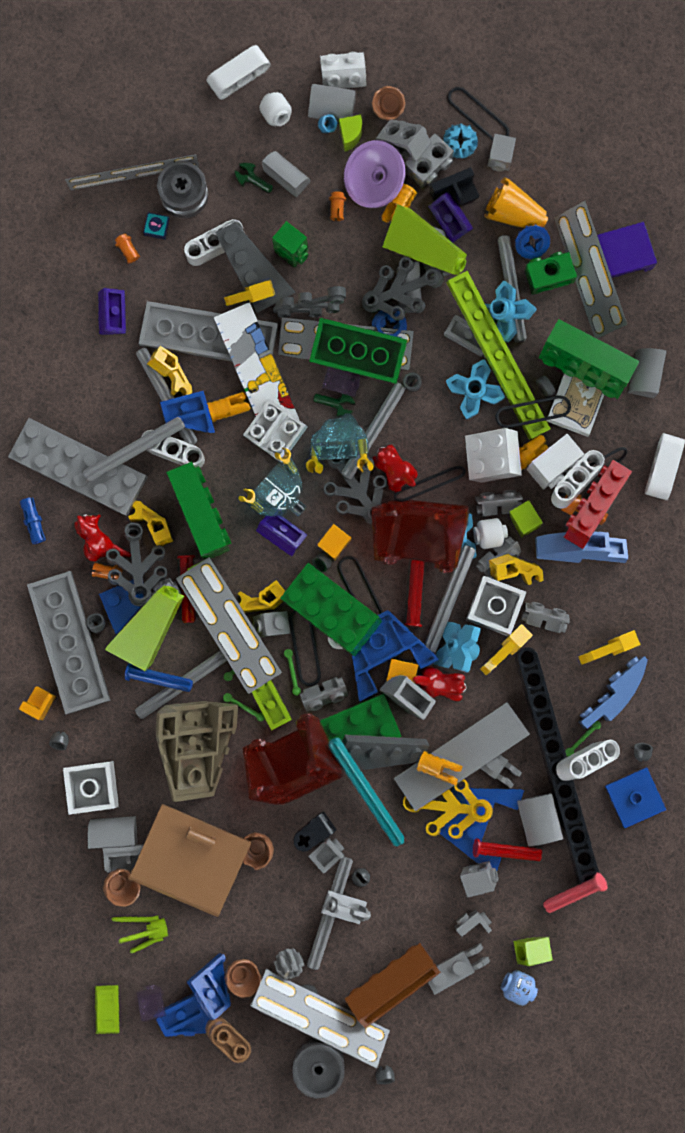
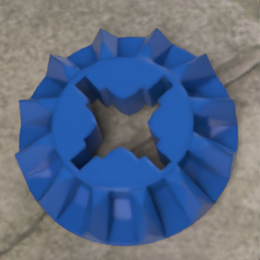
[515,224,550,259]
[372,310,407,338]

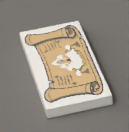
[546,374,604,437]

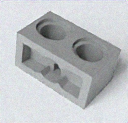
[376,119,431,161]
[404,134,454,189]

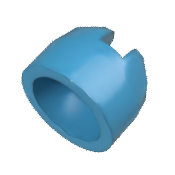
[318,114,337,133]

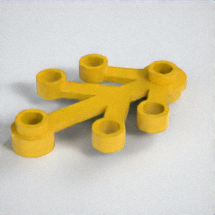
[403,779,493,839]

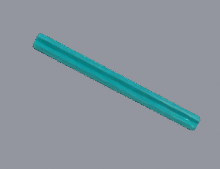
[328,738,404,846]

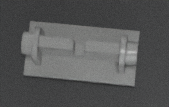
[475,490,523,516]
[476,537,521,578]
[521,602,570,634]
[300,677,349,712]
[321,890,371,924]

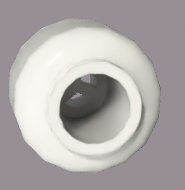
[260,92,292,126]
[473,518,508,549]

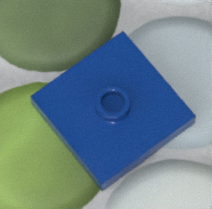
[605,767,666,828]

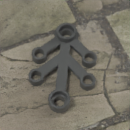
[362,257,444,321]
[273,286,346,317]
[324,450,387,525]
[106,522,167,606]

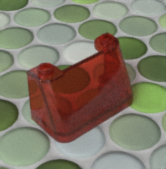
[372,500,469,573]
[243,713,343,805]

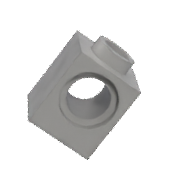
[488,134,516,172]
[460,861,498,897]

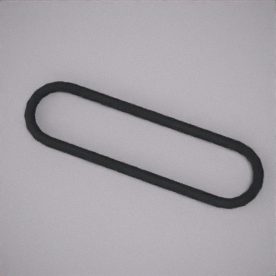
[448,87,510,140]
[495,395,571,428]
[393,466,466,502]
[338,556,383,613]
[289,611,321,686]

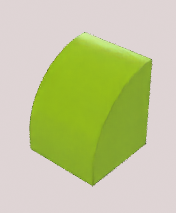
[339,115,362,152]
[509,500,543,538]
[514,937,553,966]

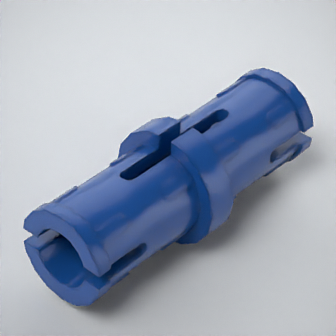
[19,497,46,544]

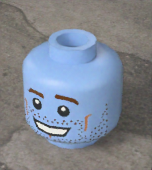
[501,970,538,1006]

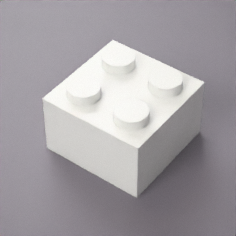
[465,428,522,483]
[526,434,585,490]
[466,576,526,636]
[63,761,119,815]

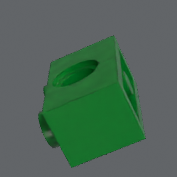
[272,221,309,268]
[524,252,577,295]

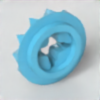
[443,123,478,158]

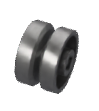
[157,161,208,218]
[292,1038,345,1098]

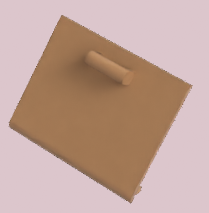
[128,804,251,917]

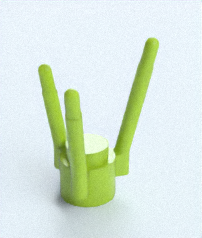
[112,915,168,953]

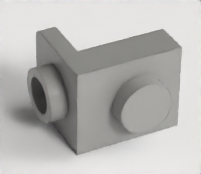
[252,611,290,638]
[308,837,345,874]
[454,910,492,937]

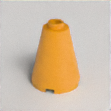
[484,177,548,228]

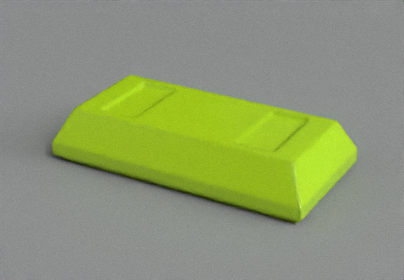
[95,985,119,1034]

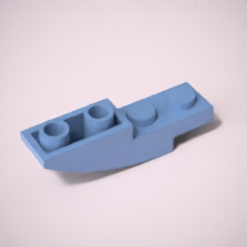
[535,532,629,563]
[578,656,648,729]

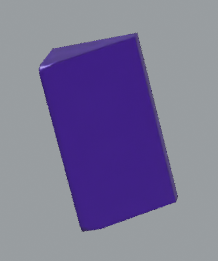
[428,192,473,243]
[98,288,126,335]
[256,509,307,557]

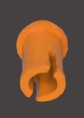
[329,192,346,221]
[115,234,140,264]
[92,563,122,580]

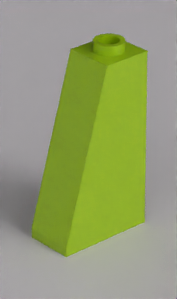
[382,204,467,275]
[105,585,184,671]

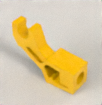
[224,279,275,306]
[147,346,192,396]
[128,501,173,546]
[489,554,544,585]
[238,580,285,613]
[480,624,533,675]
[578,630,641,665]

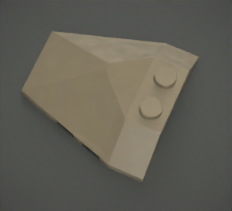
[156,701,238,802]

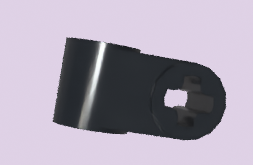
[293,811,337,852]

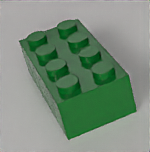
[309,318,408,384]
[539,319,640,399]
[167,462,232,560]
[280,563,382,657]
[299,694,402,772]

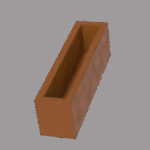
[345,943,441,1028]

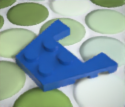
[352,610,439,702]
[440,788,524,871]

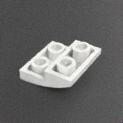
[243,399,307,463]

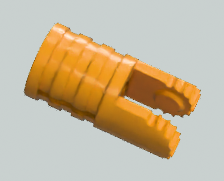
[381,183,417,222]
[207,392,251,422]
[519,435,548,471]
[417,751,463,785]

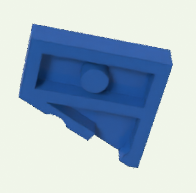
[159,391,215,433]
[99,579,144,634]
[187,953,231,1020]
[154,993,209,1036]

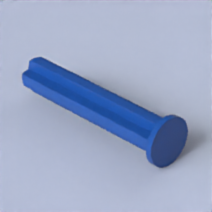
[125,663,193,692]

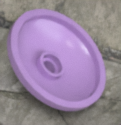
[344,140,405,208]

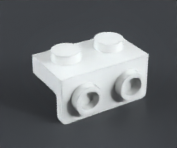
[320,52,366,88]

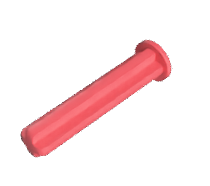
[543,873,607,913]

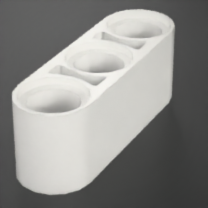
[207,45,270,100]
[184,219,244,266]
[142,430,205,468]
[645,433,685,500]
[551,450,604,509]
[556,739,620,781]

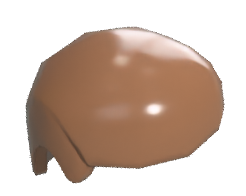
[372,86,406,121]
[243,832,274,870]
[103,869,141,907]
[225,959,262,998]

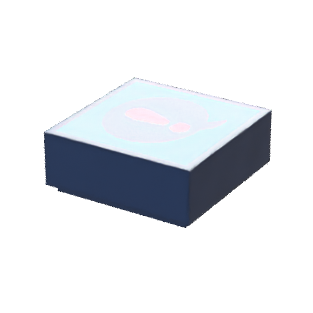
[143,212,170,240]

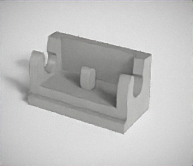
[103,844,144,872]

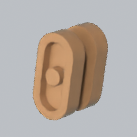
[205,1017,251,1063]

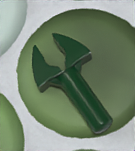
[234,163,273,193]
[313,392,355,417]

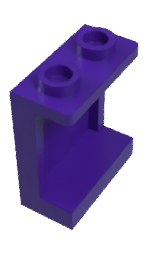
[597,222,657,278]

